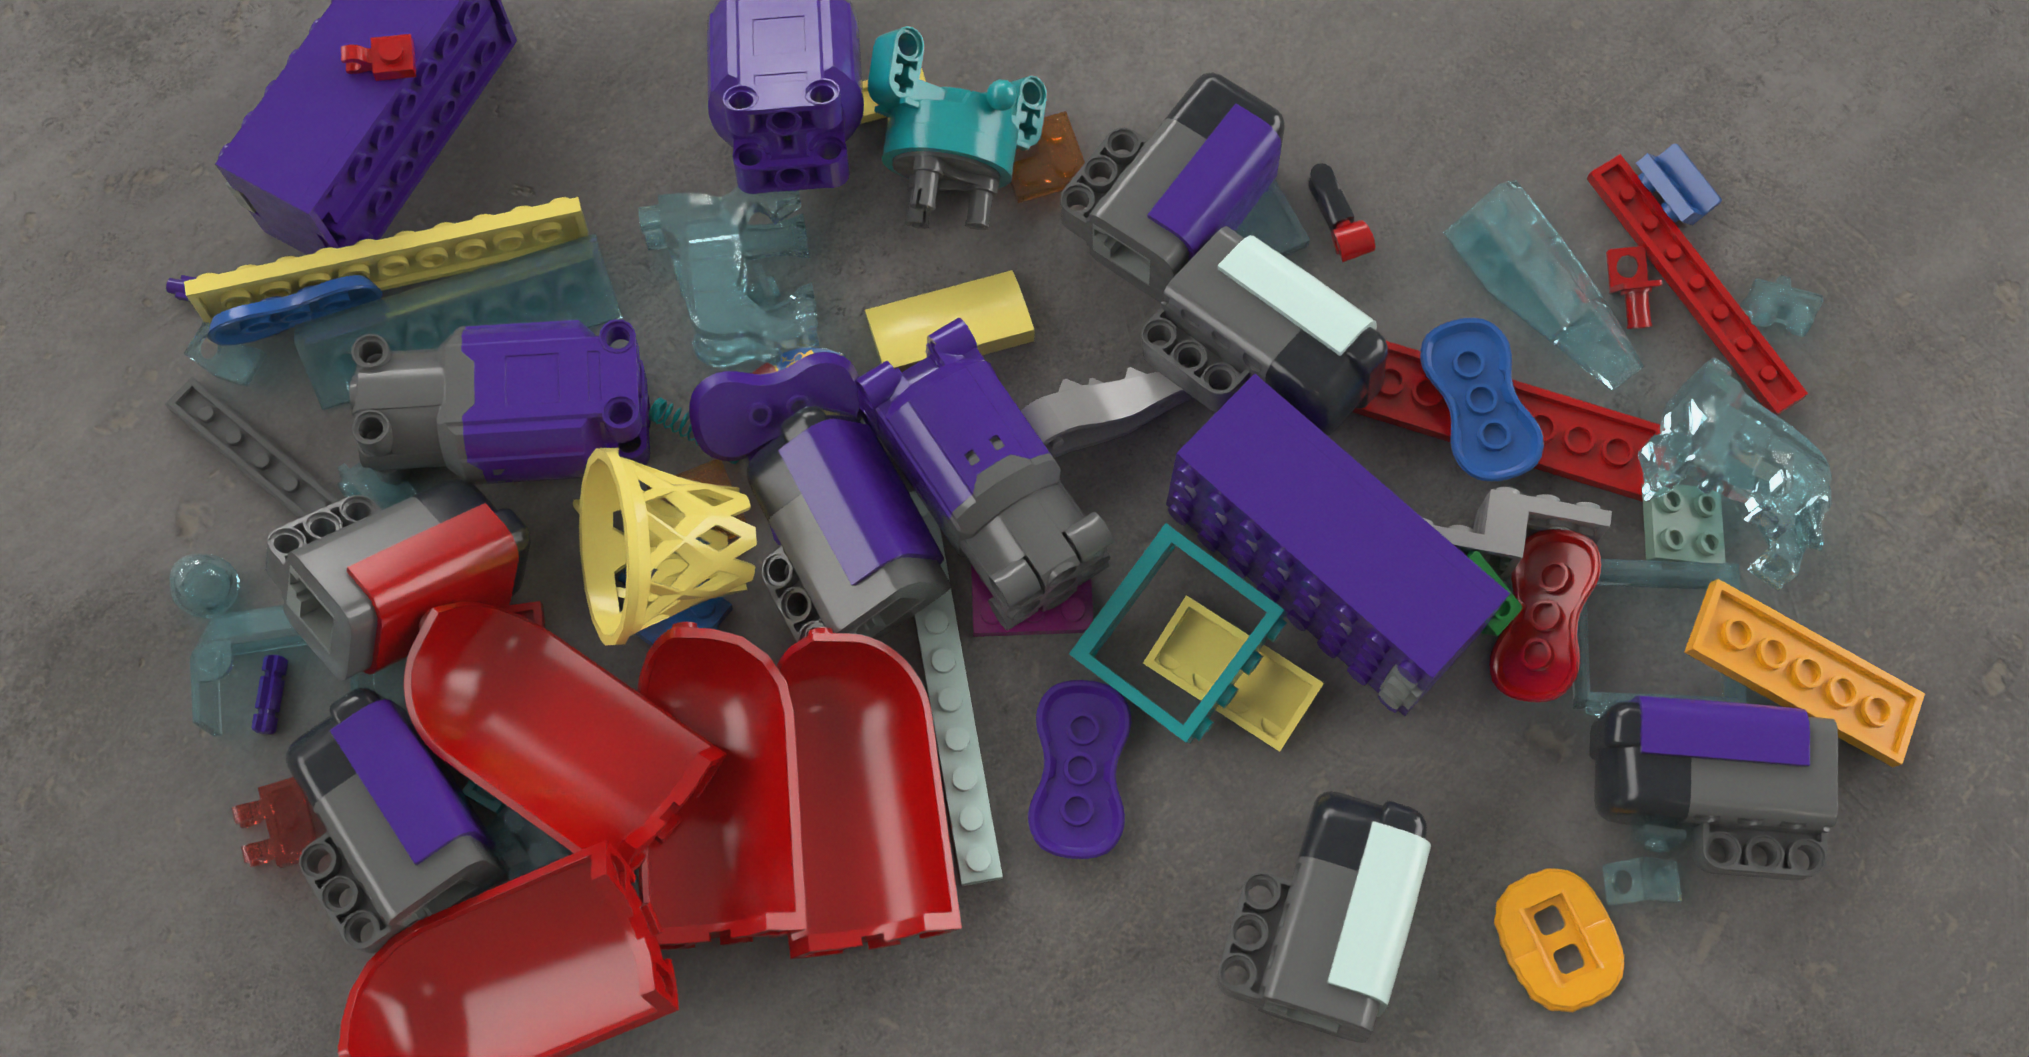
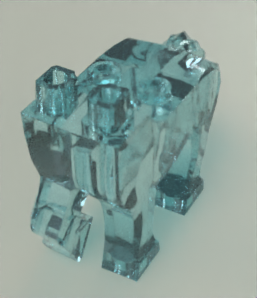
[638,186,819,368]
[1638,358,1832,591]

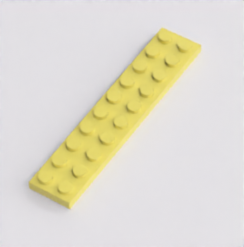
[184,197,591,328]

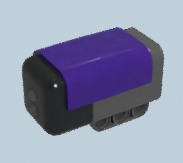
[1060,72,1285,302]

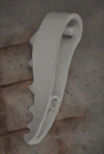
[1021,363,1220,458]

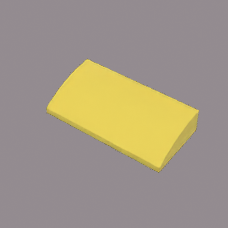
[865,270,1034,372]
[1143,595,1324,752]

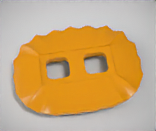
[1494,868,1625,1013]

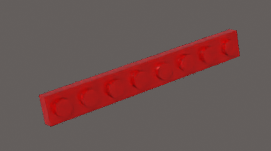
[1587,154,1808,418]

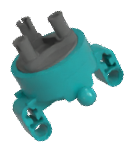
[868,26,1047,230]

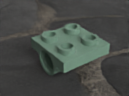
[1642,480,1726,572]

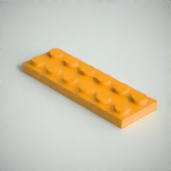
[1684,579,1925,767]

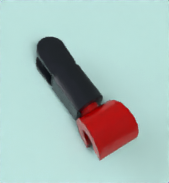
[1308,163,1376,262]

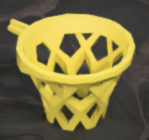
[573,448,757,646]

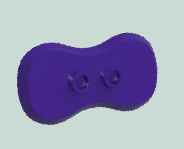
[689,352,862,461]
[1028,680,1132,859]

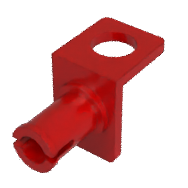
[1606,246,1662,329]

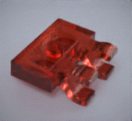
[231,777,317,868]

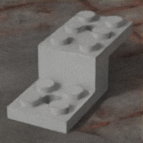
[1423,487,1612,580]

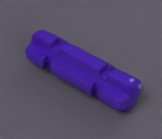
[251,655,288,735]

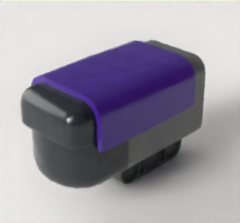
[747,406,951,642]
[286,688,505,954]
[1590,696,1838,881]

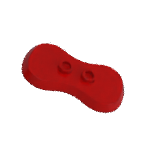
[1489,529,1601,702]

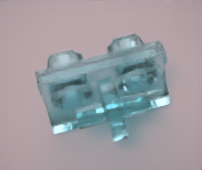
[1740,275,1823,337]

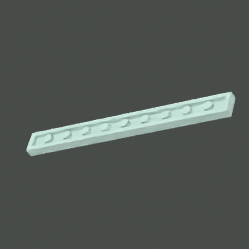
[909,491,1003,886]

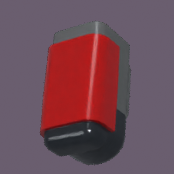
[265,479,531,681]

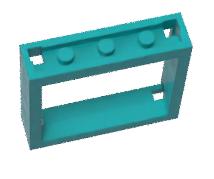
[1069,523,1287,743]

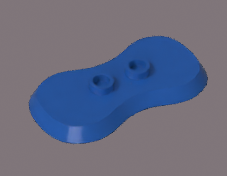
[207,275,382,346]
[1420,318,1544,481]

